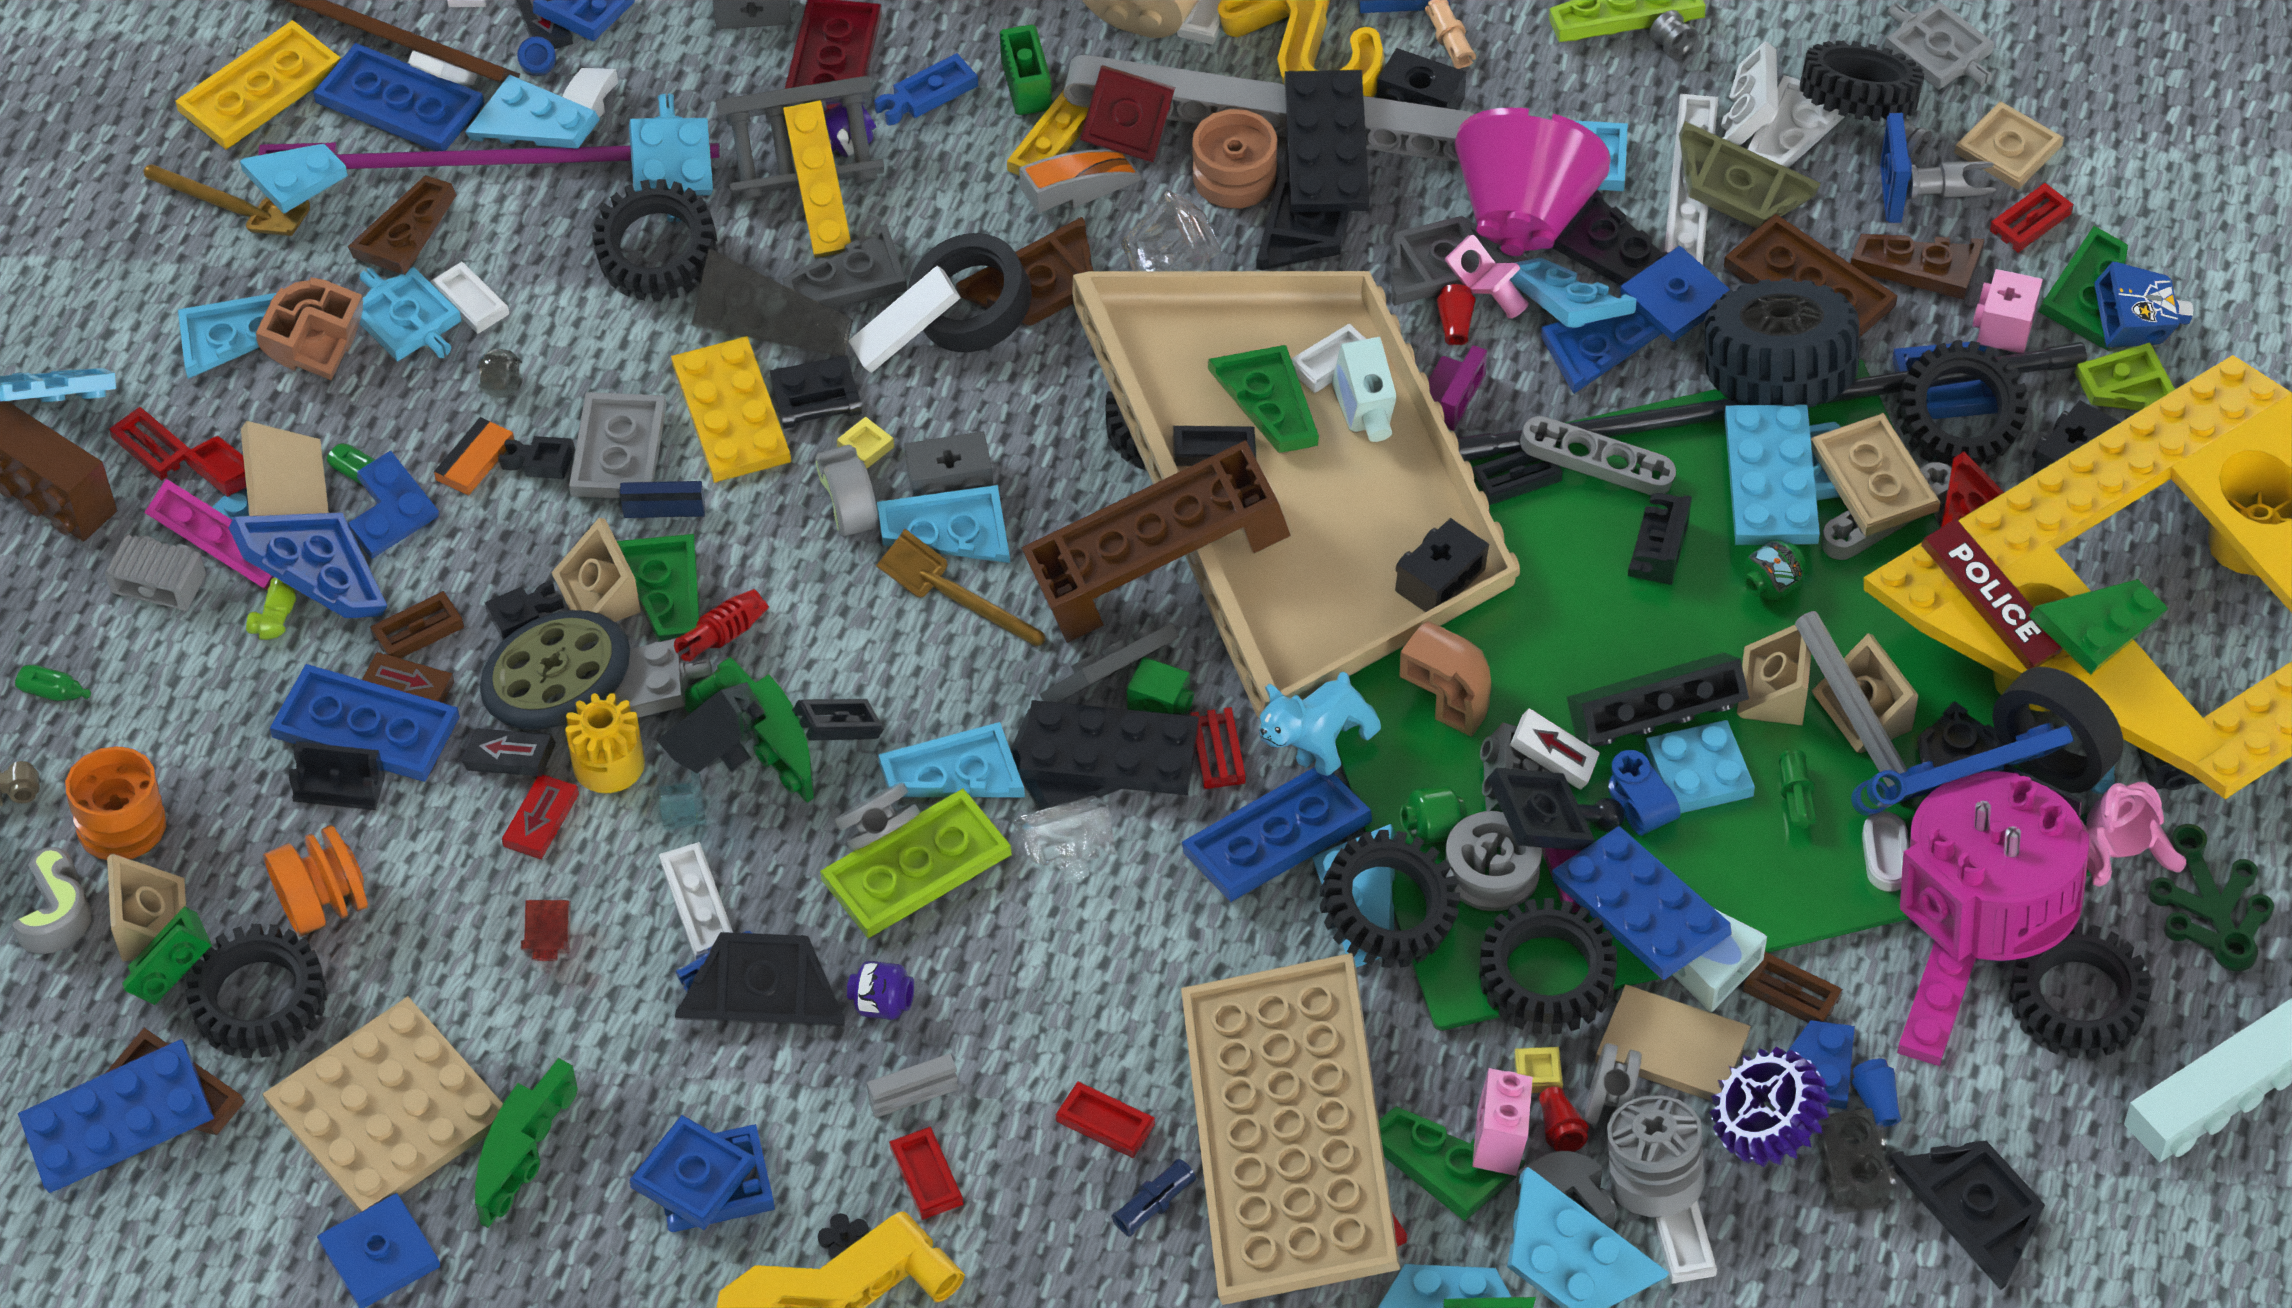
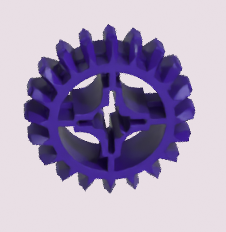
[1709,1046,1831,1167]

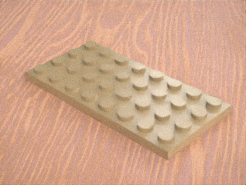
[1181,953,1401,1305]

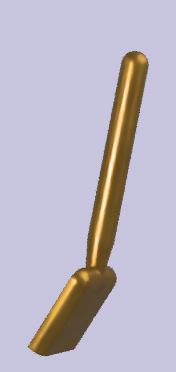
[143,164,310,236]
[876,529,1045,646]

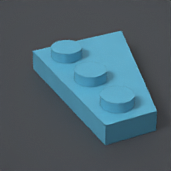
[1510,257,1637,328]
[178,293,276,379]
[1312,824,1396,967]

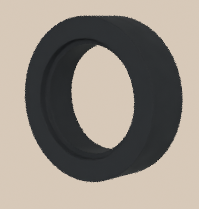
[908,233,1032,353]
[1992,667,2124,793]

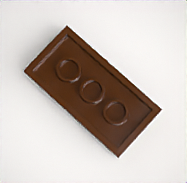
[1724,214,1898,338]

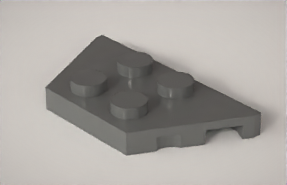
[1391,216,1528,306]

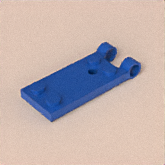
[1851,722,2074,816]

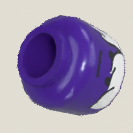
[824,103,877,157]
[847,961,914,1020]

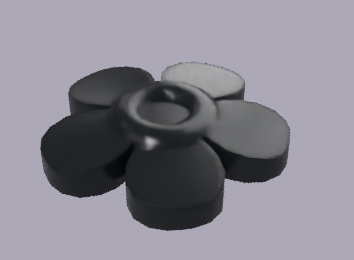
[818,1213,869,1260]

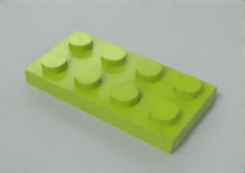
[820,788,1012,939]

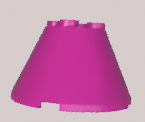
[1455,107,1611,256]

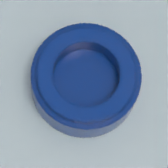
[517,36,556,76]

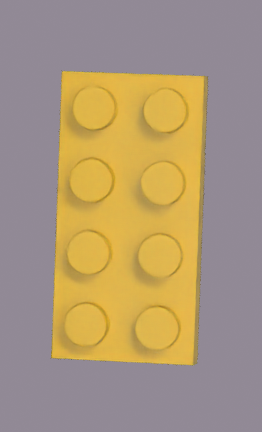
[175,20,341,150]
[671,336,791,483]

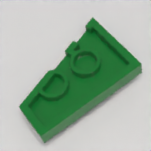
[2038,226,2128,350]
[1208,345,1319,453]
[617,534,700,642]
[2029,579,2168,675]
[1379,1106,1526,1221]

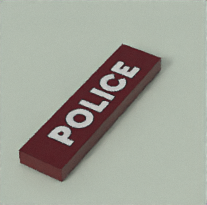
[1921,519,2063,670]

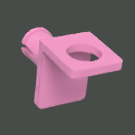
[1445,235,1529,319]

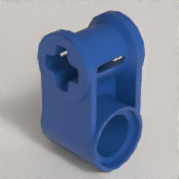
[1608,750,1680,836]

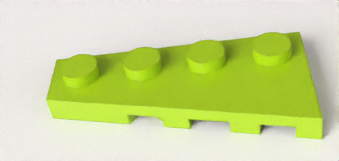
[1549,0,1706,42]

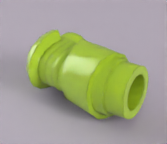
[246,577,297,640]

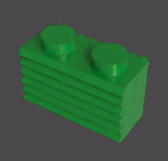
[999,24,1052,115]

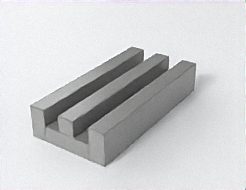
[867,1053,958,1118]

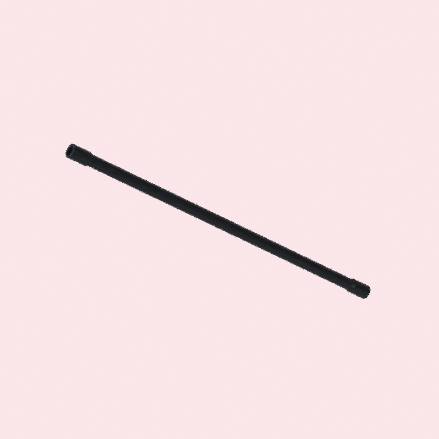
[1457,342,2087,461]

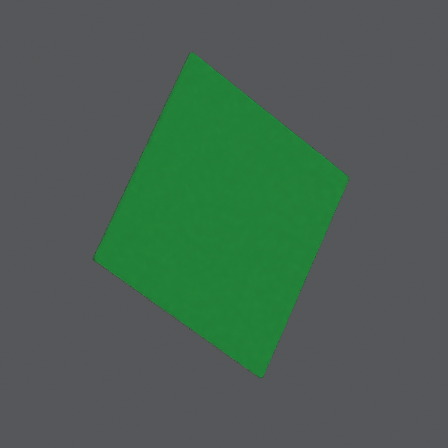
[1335,359,2091,1031]

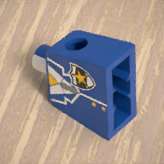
[2094,262,2193,348]

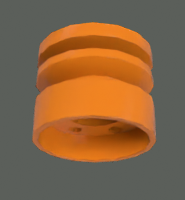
[65,746,166,860]
[263,825,368,937]

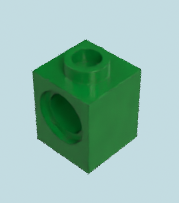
[1127,657,1194,715]

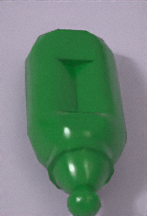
[327,443,375,484]
[15,665,91,701]

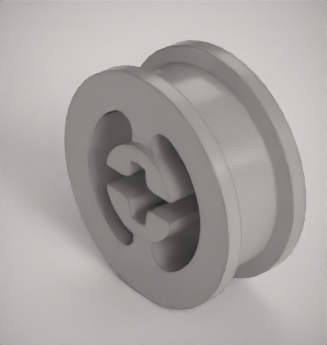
[1446,811,1542,911]

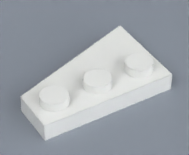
[1721,41,1778,146]
[1747,75,1849,168]

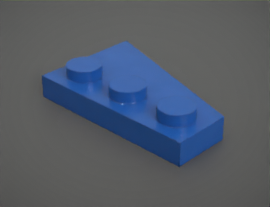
[1541,309,1662,394]

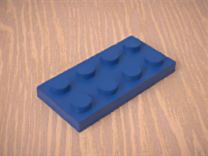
[313,43,484,151]
[270,664,460,782]
[1182,767,1372,902]
[1552,826,1732,981]
[18,1039,215,1193]

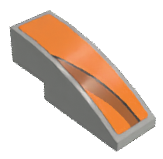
[1019,149,1141,214]

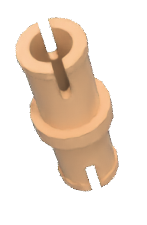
[1425,0,1476,69]

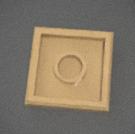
[1954,101,2064,190]

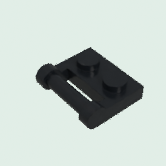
[769,355,862,430]

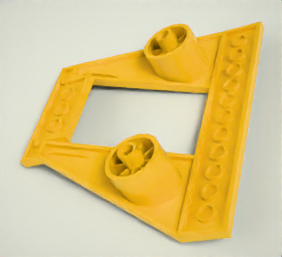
[1863,355,2292,799]

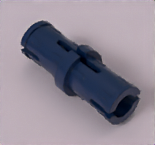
[1111,1159,1196,1237]

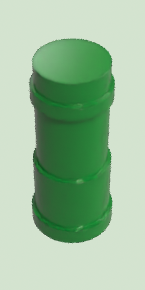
[684,666,741,713]

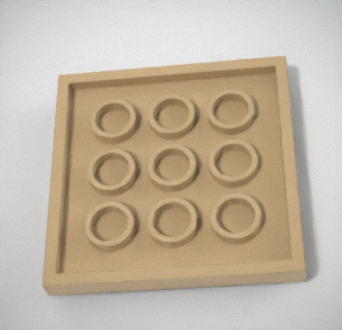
[263,996,503,1213]

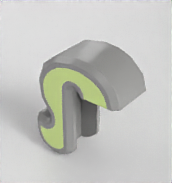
[815,444,879,537]
[12,847,91,954]

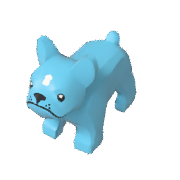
[1259,672,1381,776]

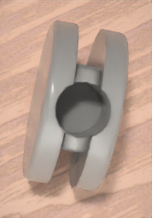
[835,782,920,851]
[1584,1043,1642,1125]

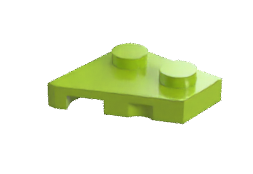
[2074,342,2175,411]

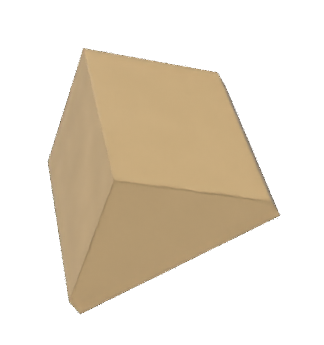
[551,517,641,622]
[1737,625,1811,725]
[1812,633,1919,753]
[107,854,186,962]

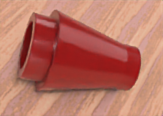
[1436,284,1476,345]
[1539,1087,1589,1152]

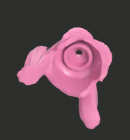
[2080,782,2186,887]

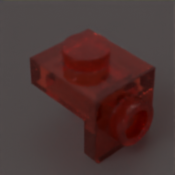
[521,900,571,961]

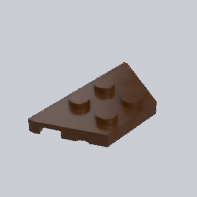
[956,217,1094,326]

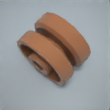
[1192,109,1277,209]

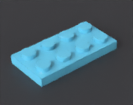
[1725,405,1820,545]

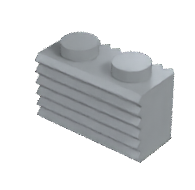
[105,534,206,611]

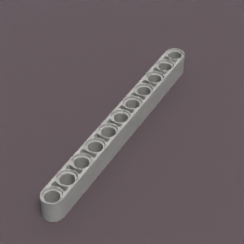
[1063,55,1474,162]

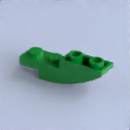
[717,657,814,803]
[475,1058,578,1228]

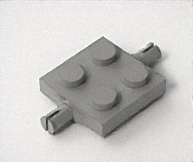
[1884,1,1994,90]
[598,638,713,717]

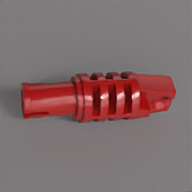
[674,589,769,662]

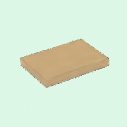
[1811,413,1941,537]
[241,421,329,516]
[1595,984,1751,1101]

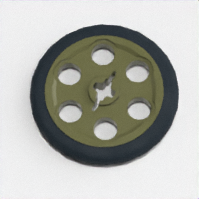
[480,610,631,730]

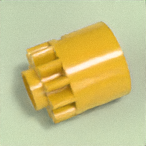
[565,693,645,793]

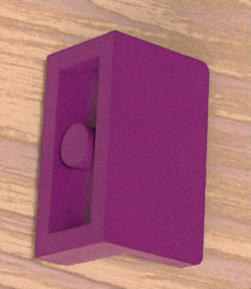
[1428,345,1487,431]

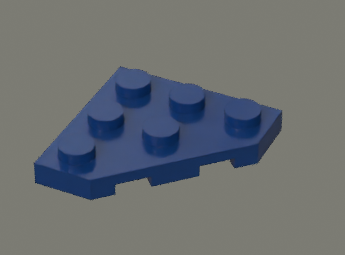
[228,512,387,618]

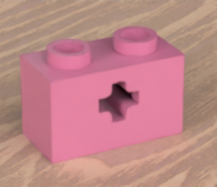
[1972,269,2043,353]
[1472,1068,1533,1176]

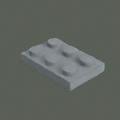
[569,392,667,498]

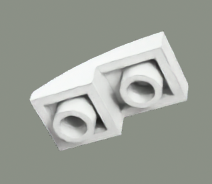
[562,68,618,118]

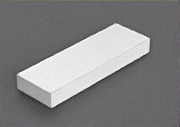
[848,266,961,373]
[659,842,733,960]

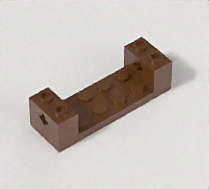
[1021,440,1291,643]

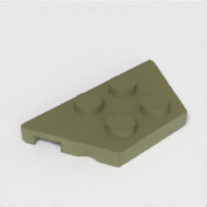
[1679,121,1821,229]

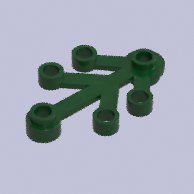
[2148,824,2274,971]

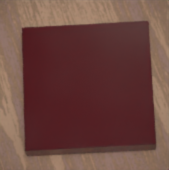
[1080,65,1176,162]

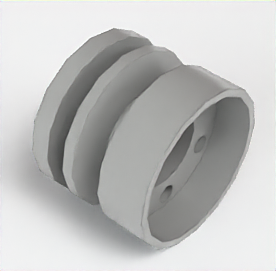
[1607,1095,1704,1217]

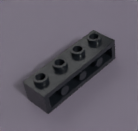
[1567,652,1749,747]

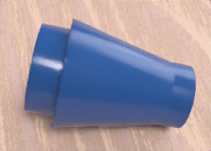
[1852,1058,1902,1128]

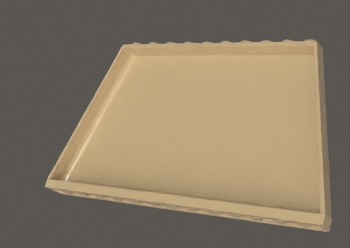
[1072,271,1520,719]

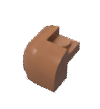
[256,277,363,380]
[1400,621,1491,737]

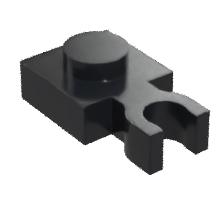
[498,436,576,479]
[484,580,564,640]

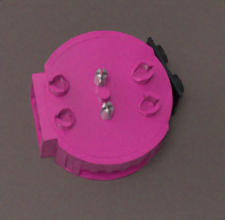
[1900,764,2089,961]

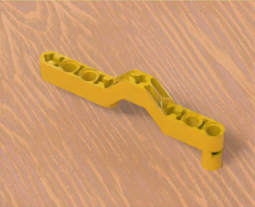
[717,1211,965,1308]

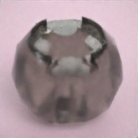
[477,348,523,399]

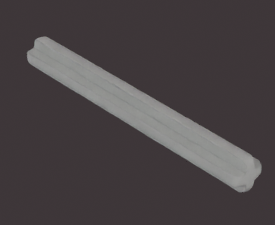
[1795,611,1908,787]

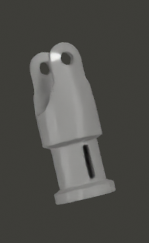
[1907,161,1996,199]

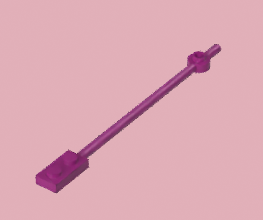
[258,142,720,169]

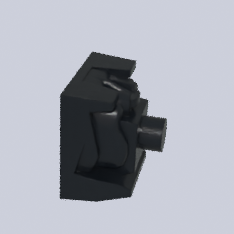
[657,682,765,773]

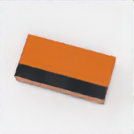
[434,417,515,496]

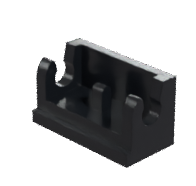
[1628,493,1692,585]
[289,741,385,810]

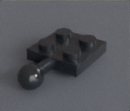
[1487,767,1625,851]

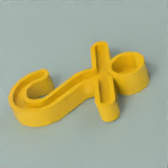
[1217,0,1386,97]

